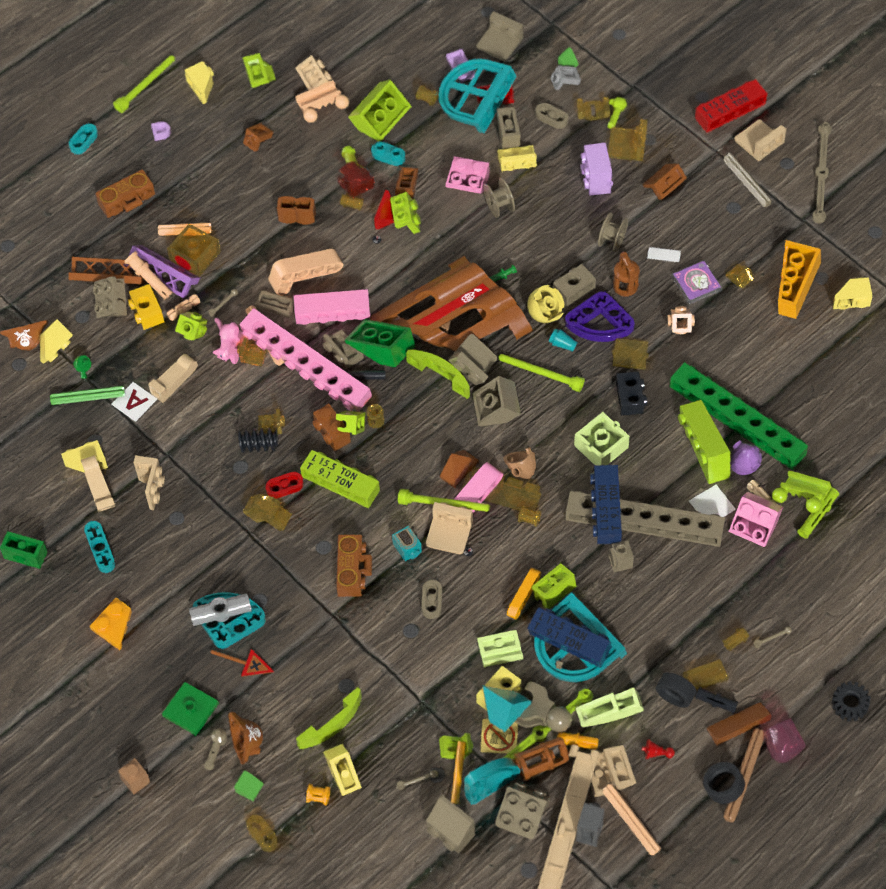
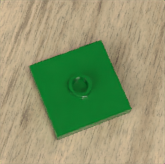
[162,682,219,736]

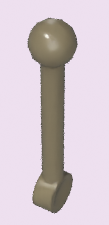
[209,289,238,317]
[753,626,792,648]
[396,770,438,790]

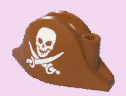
[0,320,48,351]
[228,712,263,764]

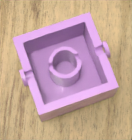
[580,143,613,196]

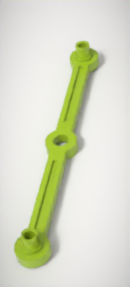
[503,689,593,760]

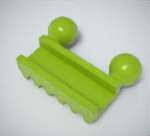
[772,471,832,513]

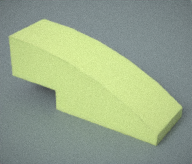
[576,688,644,727]

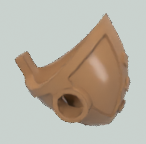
[503,447,536,479]

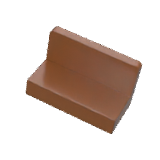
[642,164,687,199]

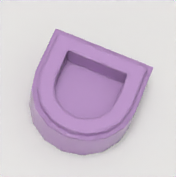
[151,122,171,141]

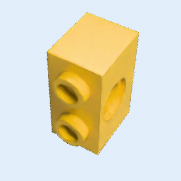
[128,284,164,330]

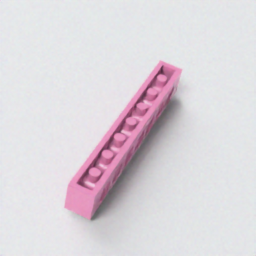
[240,308,372,412]

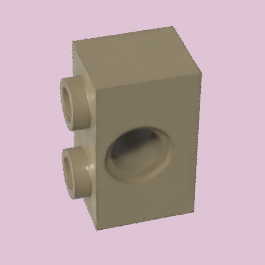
[497,107,520,149]
[553,264,596,308]

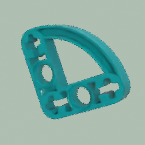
[193,592,266,649]
[464,758,520,805]

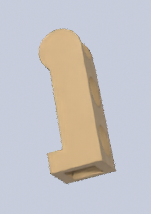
[148,354,198,403]
[81,455,115,513]

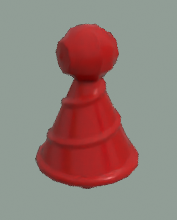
[642,739,675,760]

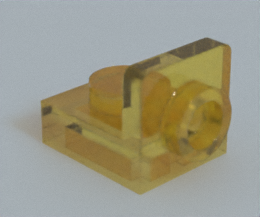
[237,338,267,367]
[258,409,285,434]

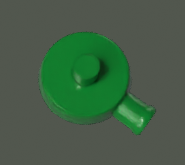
[74,355,91,379]

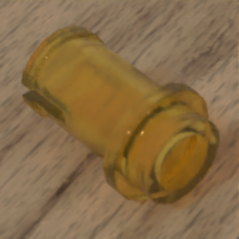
[340,193,364,211]
[722,627,749,651]

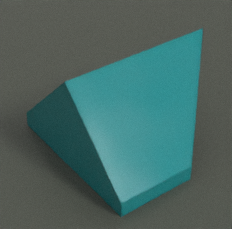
[483,686,531,732]

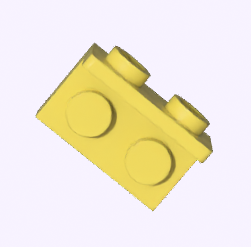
[498,145,537,171]

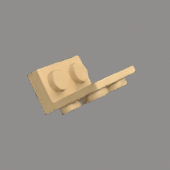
[734,119,786,161]
[134,455,165,510]

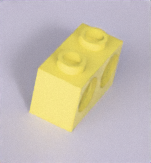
[476,666,522,710]

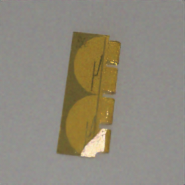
[461,467,541,515]

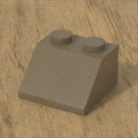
[472,376,521,426]
[426,795,475,854]

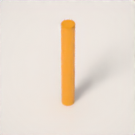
[451,741,466,805]

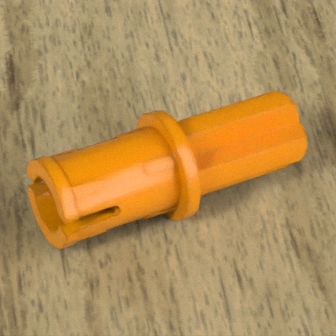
[557,732,599,750]

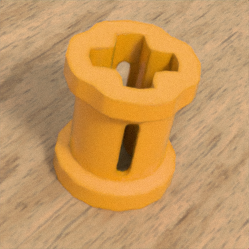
[306,784,330,805]

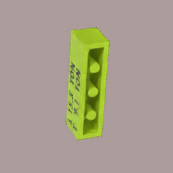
[300,450,380,508]

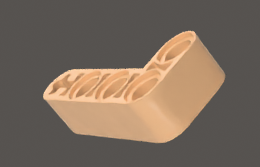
[269,249,343,296]

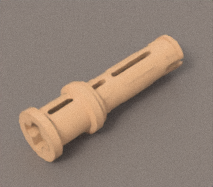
[124,251,173,300]

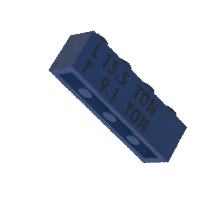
[590,465,622,544]
[527,607,612,668]

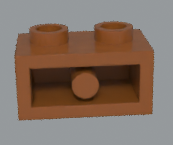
[312,404,351,451]

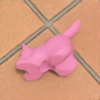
[213,318,246,364]

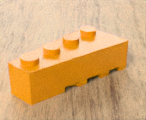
[778,240,821,319]

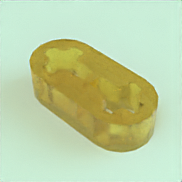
[246,815,278,852]

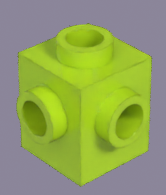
[175,311,208,340]

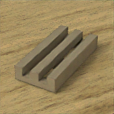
[255,290,294,318]

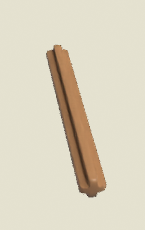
[723,728,765,822]

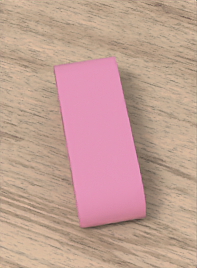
[454,462,503,512]

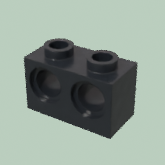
[616,371,647,416]

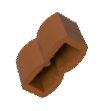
[277,196,316,224]

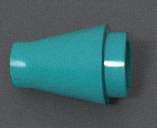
[549,328,578,352]

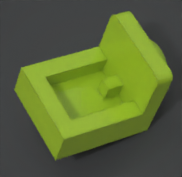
[439,733,473,759]

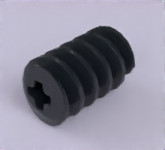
[238,427,278,453]

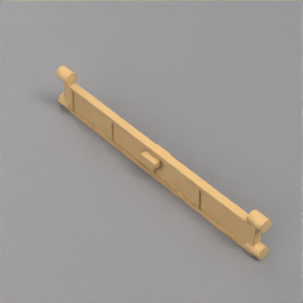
[538,745,599,889]

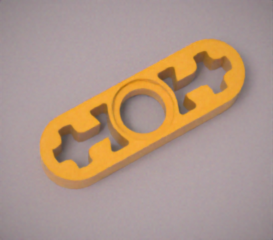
[507,568,542,620]

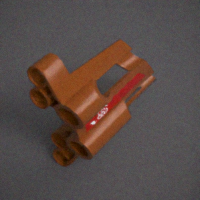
[370,256,533,351]

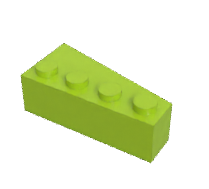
[678,400,730,484]

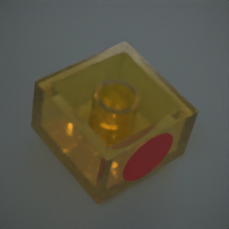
[167,224,221,277]

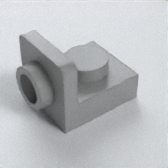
[551,66,581,90]

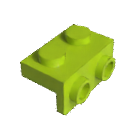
[390,192,421,234]

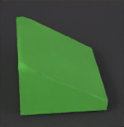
[558,47,578,67]
[234,770,264,801]

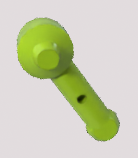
[608,97,627,129]

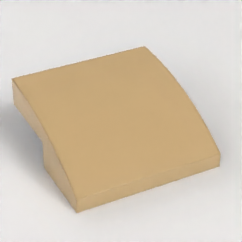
[590,745,636,797]

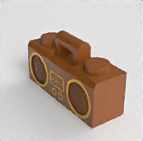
[95,169,155,218]
[337,535,372,597]

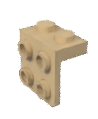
[426,502,473,554]

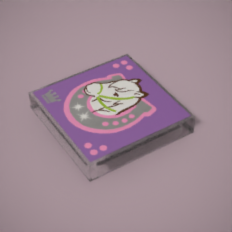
[672,260,722,305]

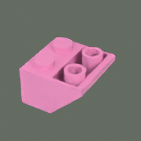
[446,157,489,194]
[729,492,783,547]

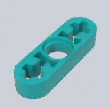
[84,521,115,573]

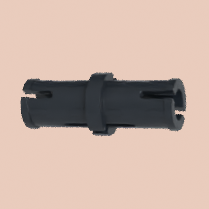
[695,687,738,714]

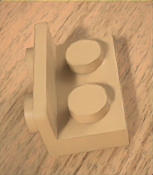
[296,55,333,90]

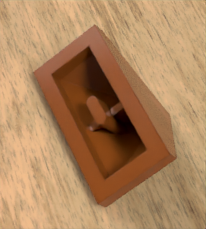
[440,450,479,488]

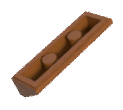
[707,702,771,746]

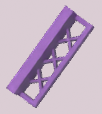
[125,245,200,298]

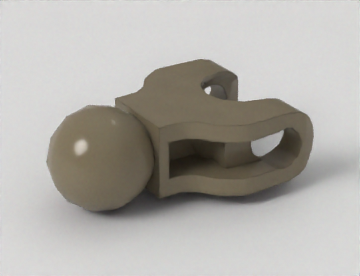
[515,682,572,732]

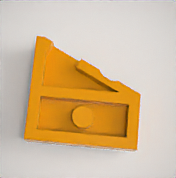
[90,598,132,650]

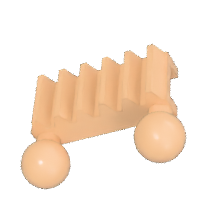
[296,80,349,123]

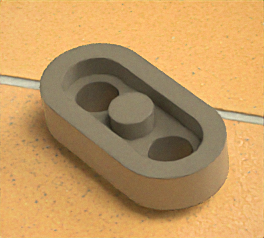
[535,103,568,129]
[422,580,442,619]

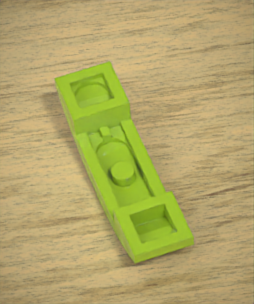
[406,350,470,399]
[296,687,362,749]

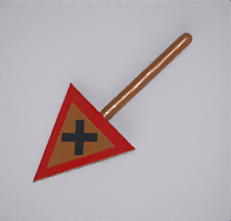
[211,649,274,677]

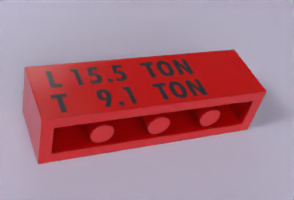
[695,79,767,133]

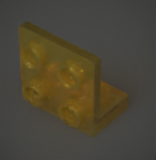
[608,119,648,161]

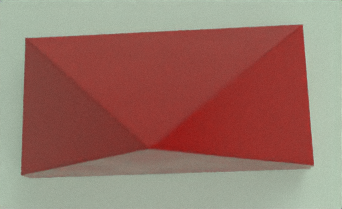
[374,190,394,230]

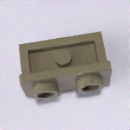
[322,329,364,370]

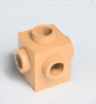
[667,306,695,334]

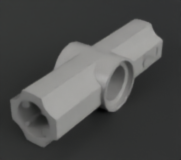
[189,593,252,626]

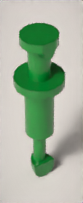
[489,264,517,283]

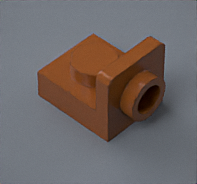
[243,123,273,152]

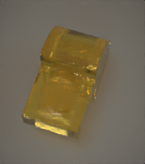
[243,494,292,531]

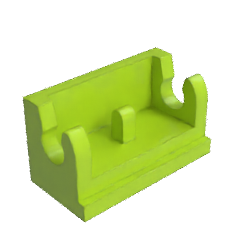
[336,411,365,435]
[532,563,577,609]

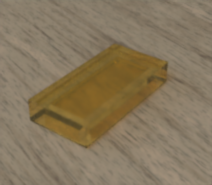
[683,660,728,690]

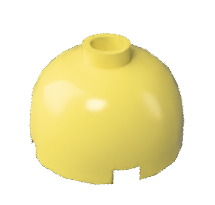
[527,285,564,324]

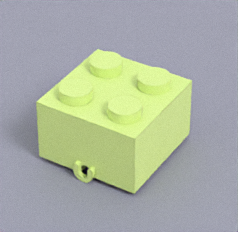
[574,412,630,465]

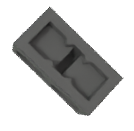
[576,803,605,847]

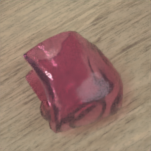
[765,719,805,763]

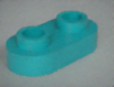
[69,124,98,154]
[371,142,405,166]

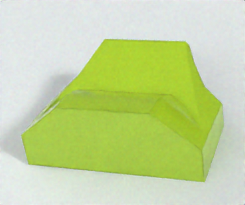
[243,53,276,88]

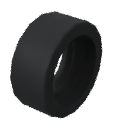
[655,672,697,708]
[703,762,745,804]

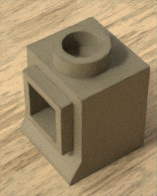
[608,540,634,572]

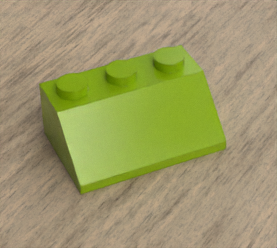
[348,80,412,142]

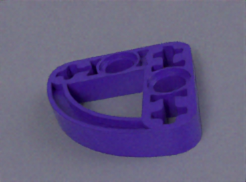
[565,292,635,342]

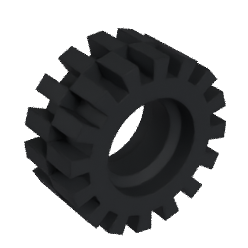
[832,681,871,722]

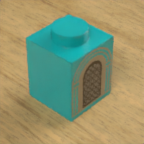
[392,526,422,561]

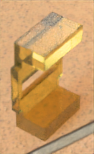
[577,97,610,120]

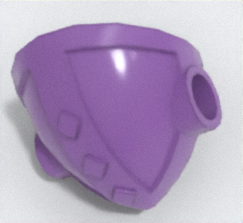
[730,441,762,475]

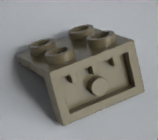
[476,11,523,61]

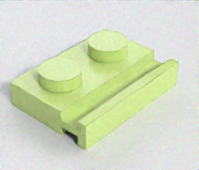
[477,630,523,667]

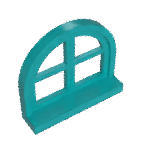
[439,59,517,134]
[534,593,627,682]

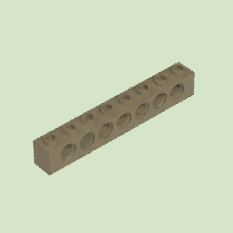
[565,491,725,547]

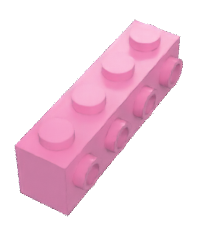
[294,289,370,324]

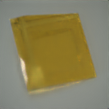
[725,264,754,289]

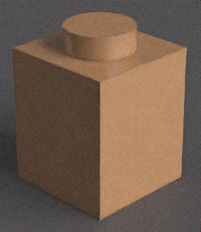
[118,759,150,795]

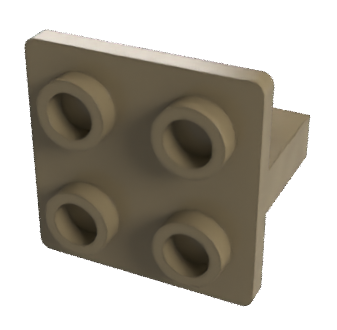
[93,276,127,318]

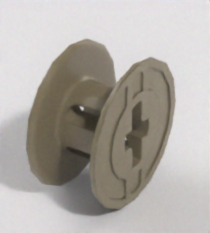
[483,178,515,218]
[598,212,628,253]

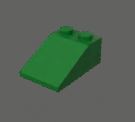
[345,319,415,367]

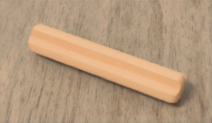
[158,223,212,236]

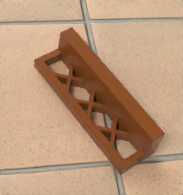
[68,256,145,284]

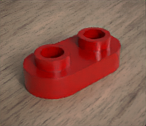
[266,472,304,499]

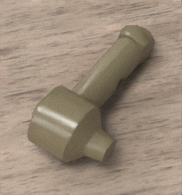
[204,728,228,770]

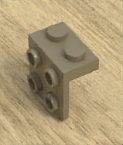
[448,334,497,386]
[496,782,551,839]

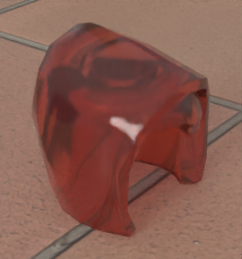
[338,161,375,198]

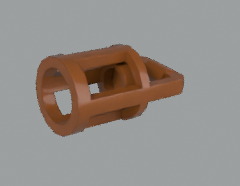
[613,252,640,297]
[514,737,569,781]

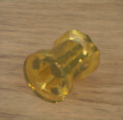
[416,85,439,106]
[367,404,384,428]
[518,506,542,528]

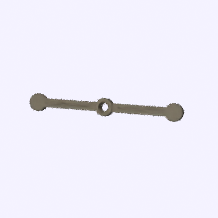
[812,122,832,223]

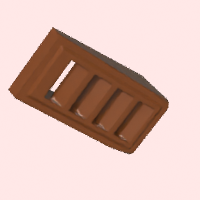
[395,167,419,199]

